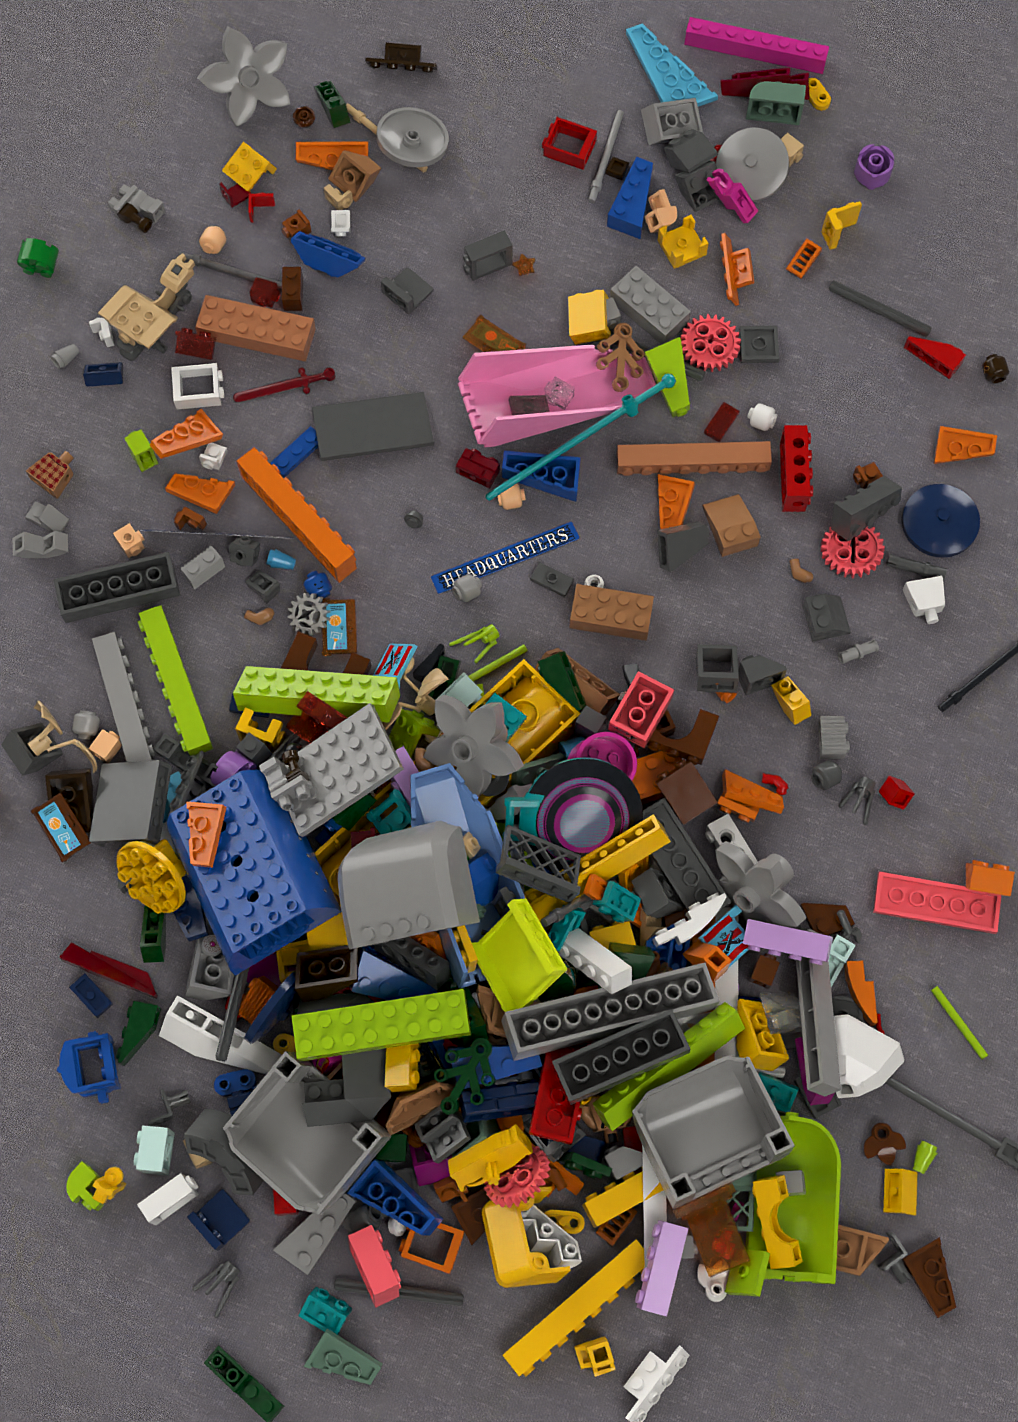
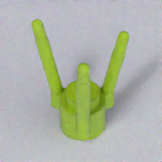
[449,624,500,663]

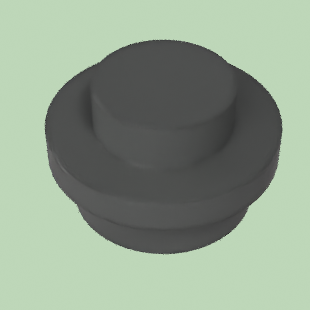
[404,511,423,528]

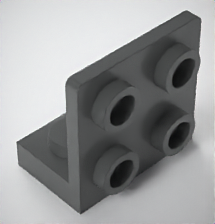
[381,267,434,314]

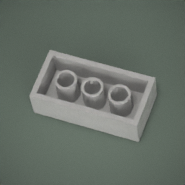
[610,266,691,344]

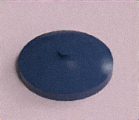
[902,484,980,558]
[244,970,297,1044]

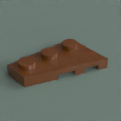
[451,1188,490,1246]

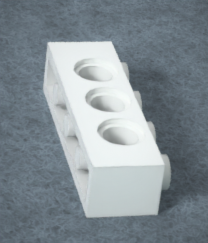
[705,814,758,865]

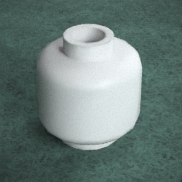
[748,403,777,431]

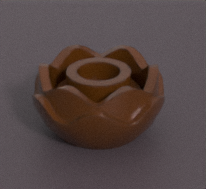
[293,106,315,128]

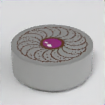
[201,935,221,957]

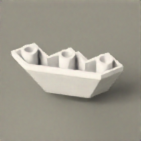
[834,1014,904,1098]
[521,1204,582,1269]

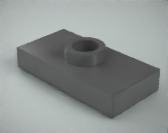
[530,562,574,597]

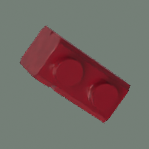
[456,448,500,489]

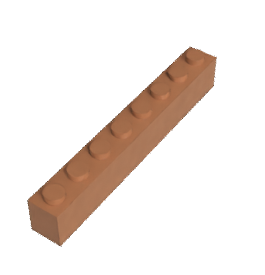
[617,441,772,476]

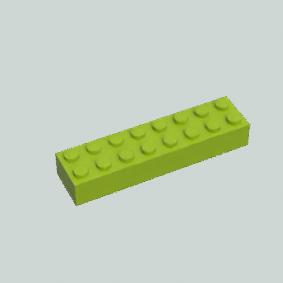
[233,666,400,723]
[292,989,471,1061]

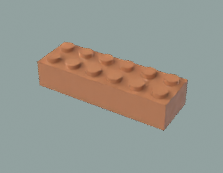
[195,295,316,362]

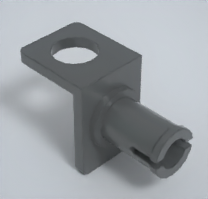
[148,1089,191,1126]
[878,1231,912,1284]

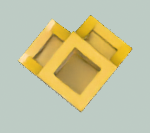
[574,1336,616,1377]

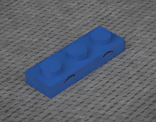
[270,426,318,478]

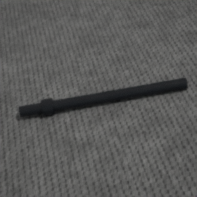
[938,643,1018,712]

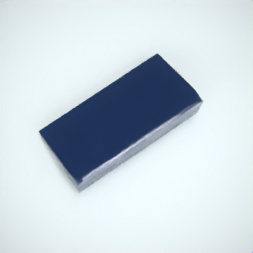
[83,362,123,387]

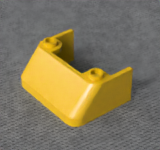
[482,1186,571,1288]

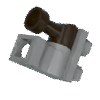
[108,184,165,233]
[259,750,313,811]

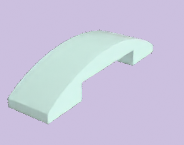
[797,934,855,1008]

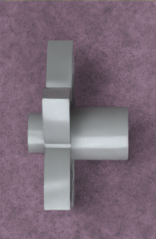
[197,26,290,127]
[424,695,524,797]
[716,841,807,928]

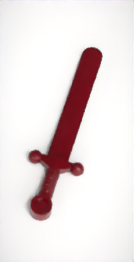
[233,367,336,402]

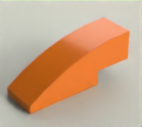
[844,961,878,1026]

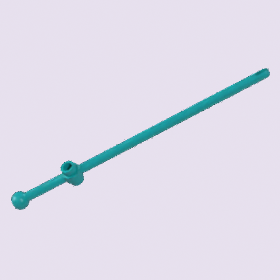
[485,373,676,501]

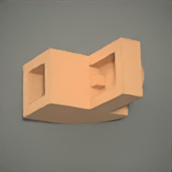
[644,189,677,233]

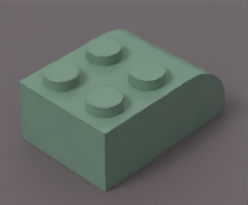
[746,81,806,125]

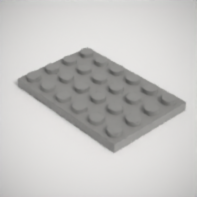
[283,703,404,837]

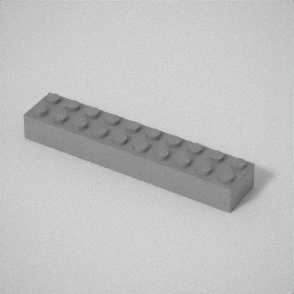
[501,963,720,1061]

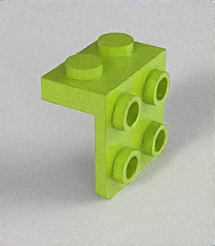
[388,709,440,758]

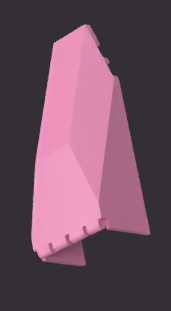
[458,345,656,447]

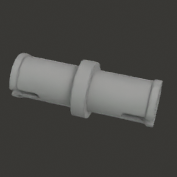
[838,639,879,664]

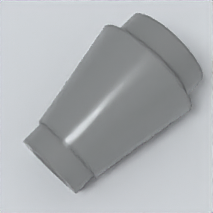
[50,344,80,369]

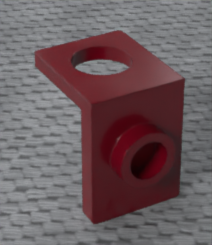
[219,182,251,208]

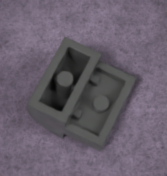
[414,1102,471,1164]

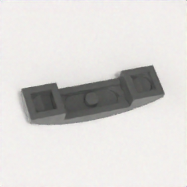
[153,733,218,787]

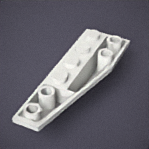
[159,996,282,1074]

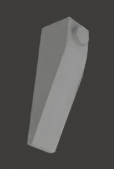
[185,913,234,1001]

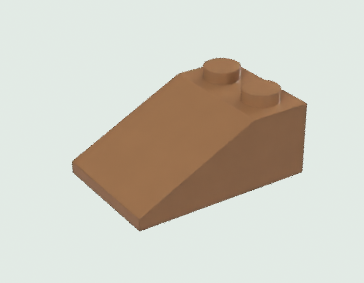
[703,494,761,557]

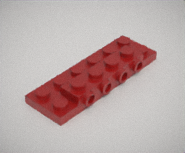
[529,1041,592,1145]

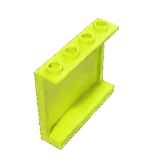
[472,899,568,1012]

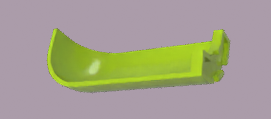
[745,1112,841,1284]

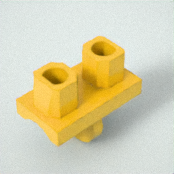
[92,1167,126,1204]

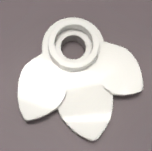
[697,1259,730,1302]

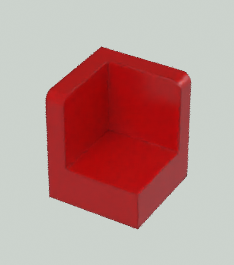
[879,776,915,810]

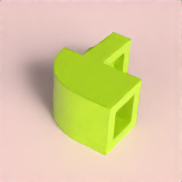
[66,1161,104,1211]

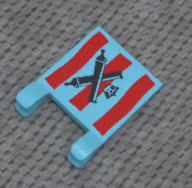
[373,644,418,689]
[699,905,749,968]

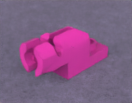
[707,169,758,223]

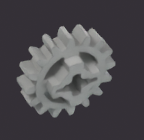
[288,593,330,635]

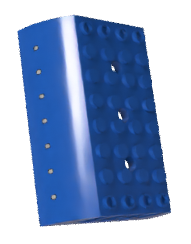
[167,770,342,976]

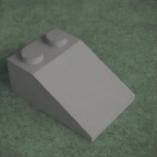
[641,98,703,146]

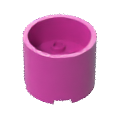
[567,732,637,781]

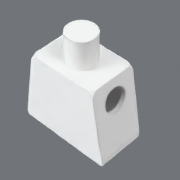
[903,576,945,624]

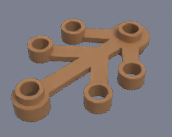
[596,323,645,392]

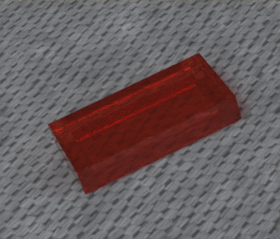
[704,402,740,443]

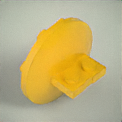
[116,839,186,914]

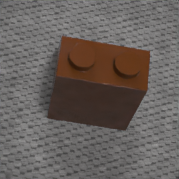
[655,759,718,825]

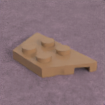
[476,985,540,1038]
[836,1225,889,1277]

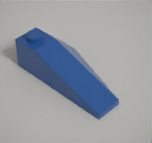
[468,853,499,906]

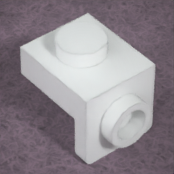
[331,210,351,237]

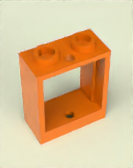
[399,1223,465,1275]

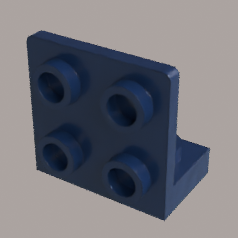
[187,1189,250,1251]

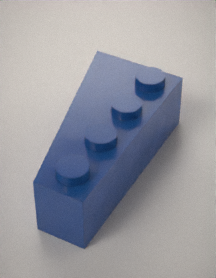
[607,156,653,239]
[502,451,580,502]

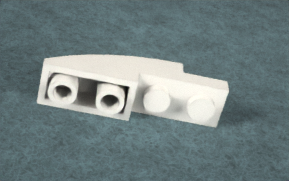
[652,892,727,947]

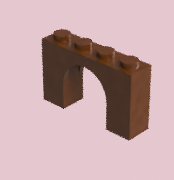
[280,631,372,675]
[630,709,719,765]

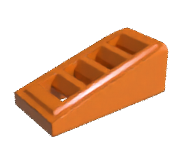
[786,238,822,279]

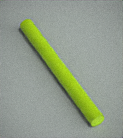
[468,644,528,682]
[931,986,988,1060]

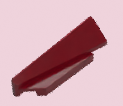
[720,67,810,100]
[59,942,158,999]

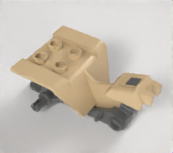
[98,253,195,361]

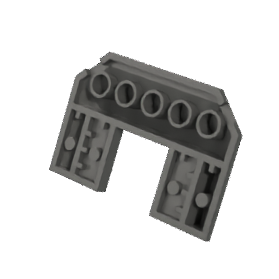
[297,992,391,1127]

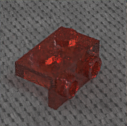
[175,327,216,360]

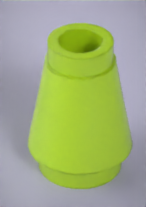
[912,1140,938,1174]

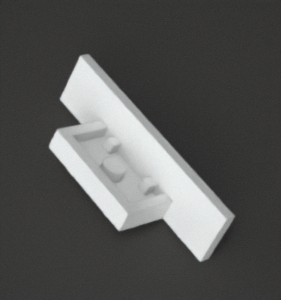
[623,1345,690,1422]

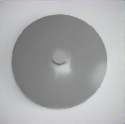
[376,107,449,167]
[716,128,789,202]

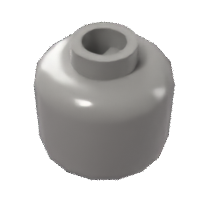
[452,574,482,603]
[72,710,100,740]

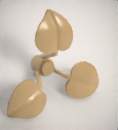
[382,657,449,730]
[27,701,97,773]

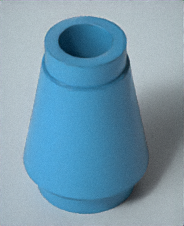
[266,549,296,570]

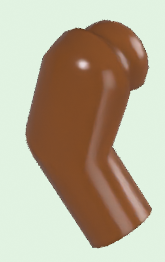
[543,1167,567,1192]

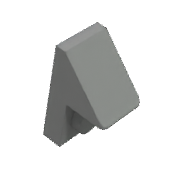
[25,501,70,532]

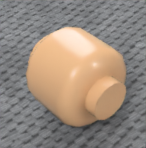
[199,226,226,254]
[498,484,526,510]

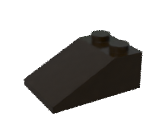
[45,768,93,833]
[295,945,359,1002]

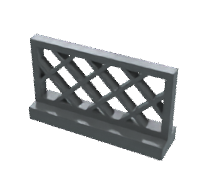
[495,825,581,903]

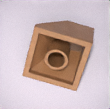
[328,150,381,202]

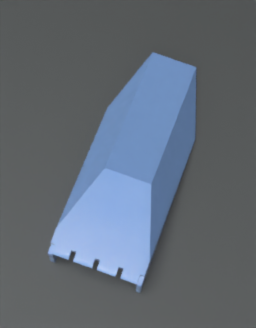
[410,763,525,988]

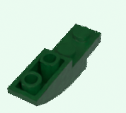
[204,1345,285,1422]

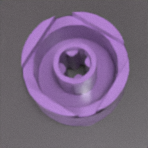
[854,144,894,190]
[211,751,257,786]

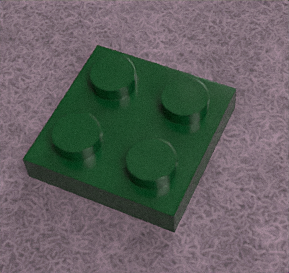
[559,1152,613,1179]

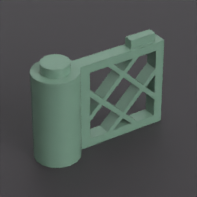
[705,1171,757,1232]

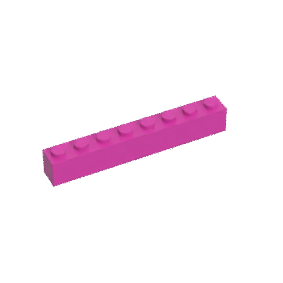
[684,17,829,74]

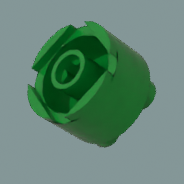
[17,238,59,278]

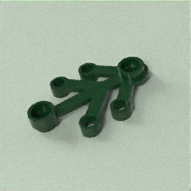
[434,1038,496,1114]

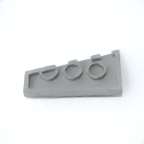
[273,1192,357,1275]

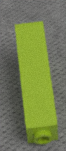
[645,337,690,417]

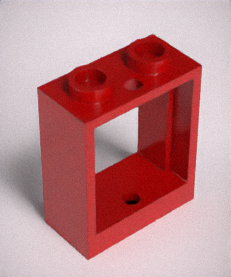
[542,117,597,170]

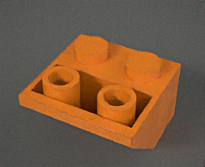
[966,860,1015,896]

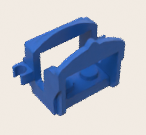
[57,1031,121,1104]

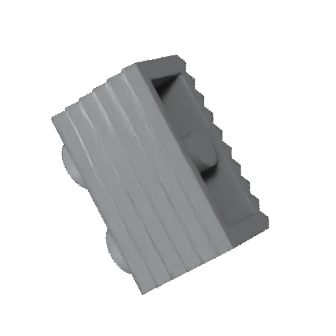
[181,546,225,590]
[818,716,850,759]

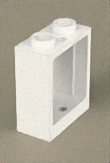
[171,363,224,410]
[137,1173,199,1225]

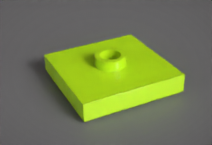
[725,1250,770,1297]

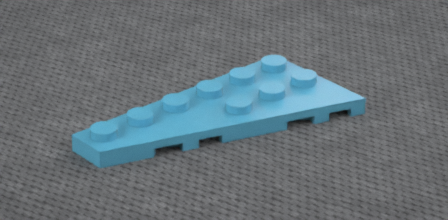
[626,23,718,107]

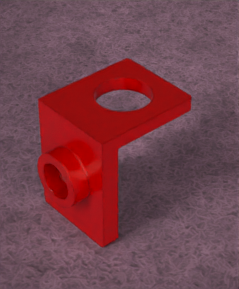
[248,192,275,222]

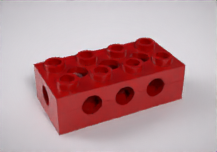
[779,425,813,512]

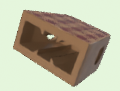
[26,451,74,499]

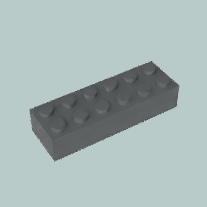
[54,552,181,623]
[552,1009,690,1105]

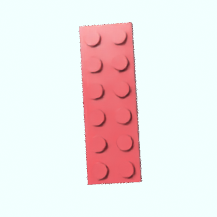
[873,872,1001,934]

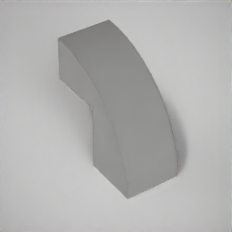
[12,531,68,559]

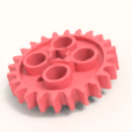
[680,314,741,372]
[820,526,885,579]
[484,1144,551,1208]

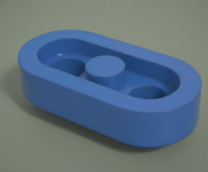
[214,1069,256,1096]

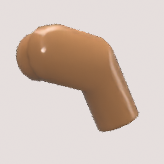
[789,559,813,583]
[244,608,274,625]
[415,748,436,772]

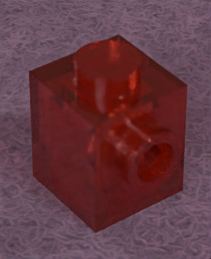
[249,277,280,308]

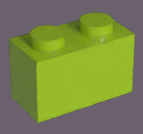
[124,429,158,472]

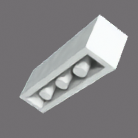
[558,928,632,994]

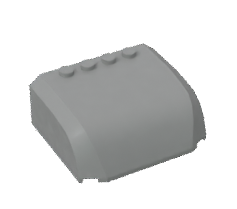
[338,821,480,949]
[223,1051,391,1215]
[632,1056,795,1209]

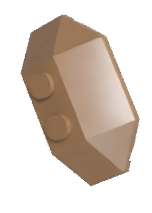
[386,1079,464,1135]

